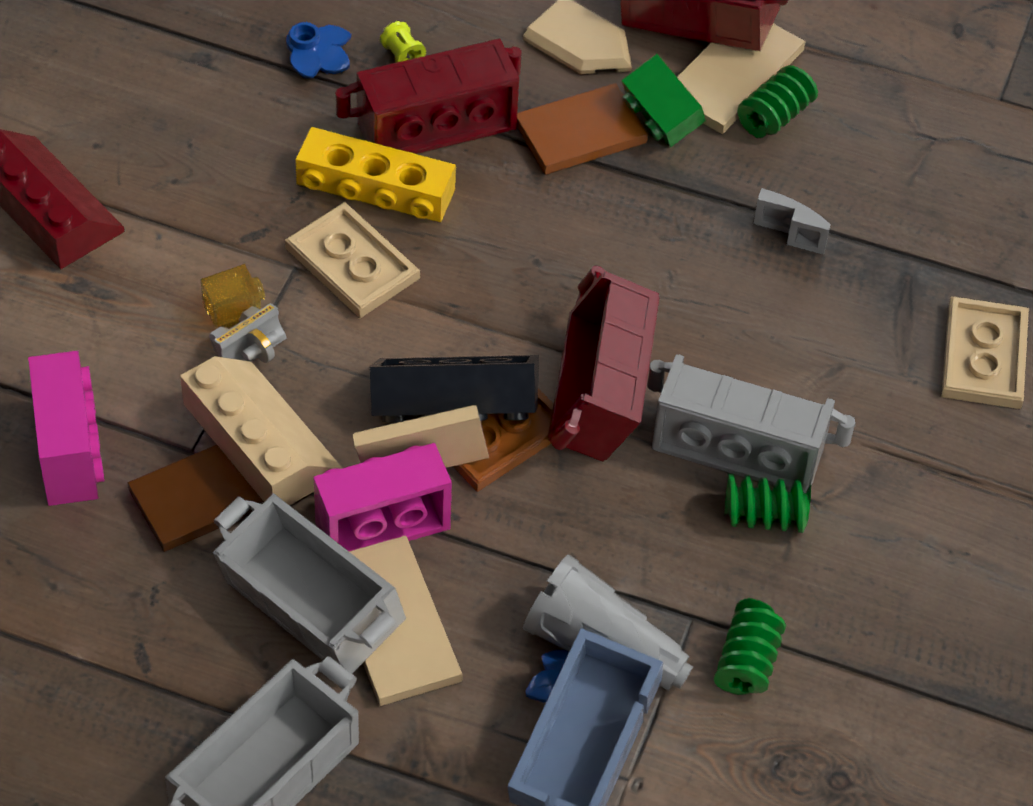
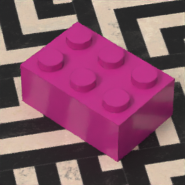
[28,351,105,506]
[313,443,452,551]

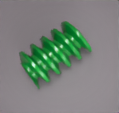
[737,65,818,138]
[724,474,811,533]
[713,598,786,695]

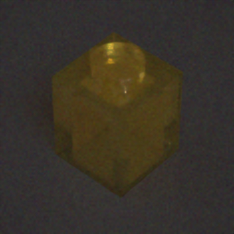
[200,264,265,329]

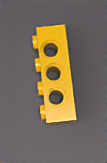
[296,127,456,223]

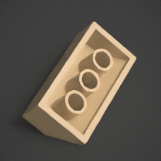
[180,356,342,506]

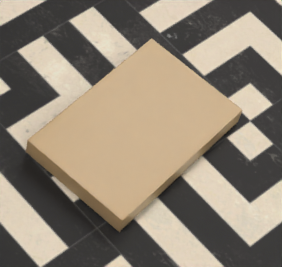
[285,202,420,318]
[941,296,1029,409]
[353,405,489,468]

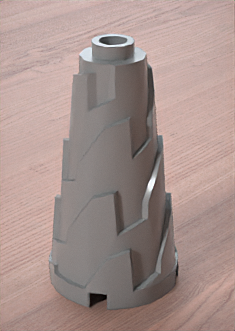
[523,554,693,691]

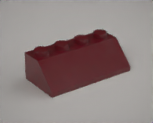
[0,129,125,269]

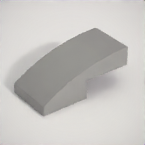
[753,188,831,254]

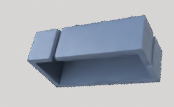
[508,628,663,806]

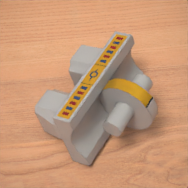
[209,303,287,363]

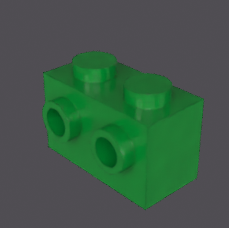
[621,54,706,148]

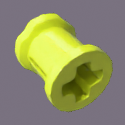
[380,21,426,63]

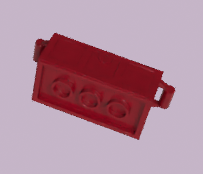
[620,0,788,52]
[335,39,522,154]
[548,265,660,462]

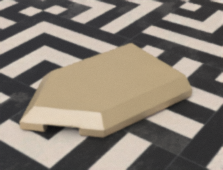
[523,0,632,75]

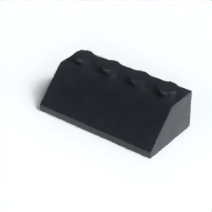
[370,355,539,423]

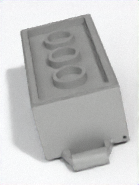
[647,354,855,493]
[213,493,406,674]
[165,657,359,806]

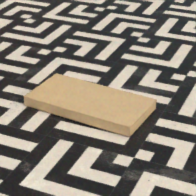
[677,24,805,134]
[349,535,462,706]

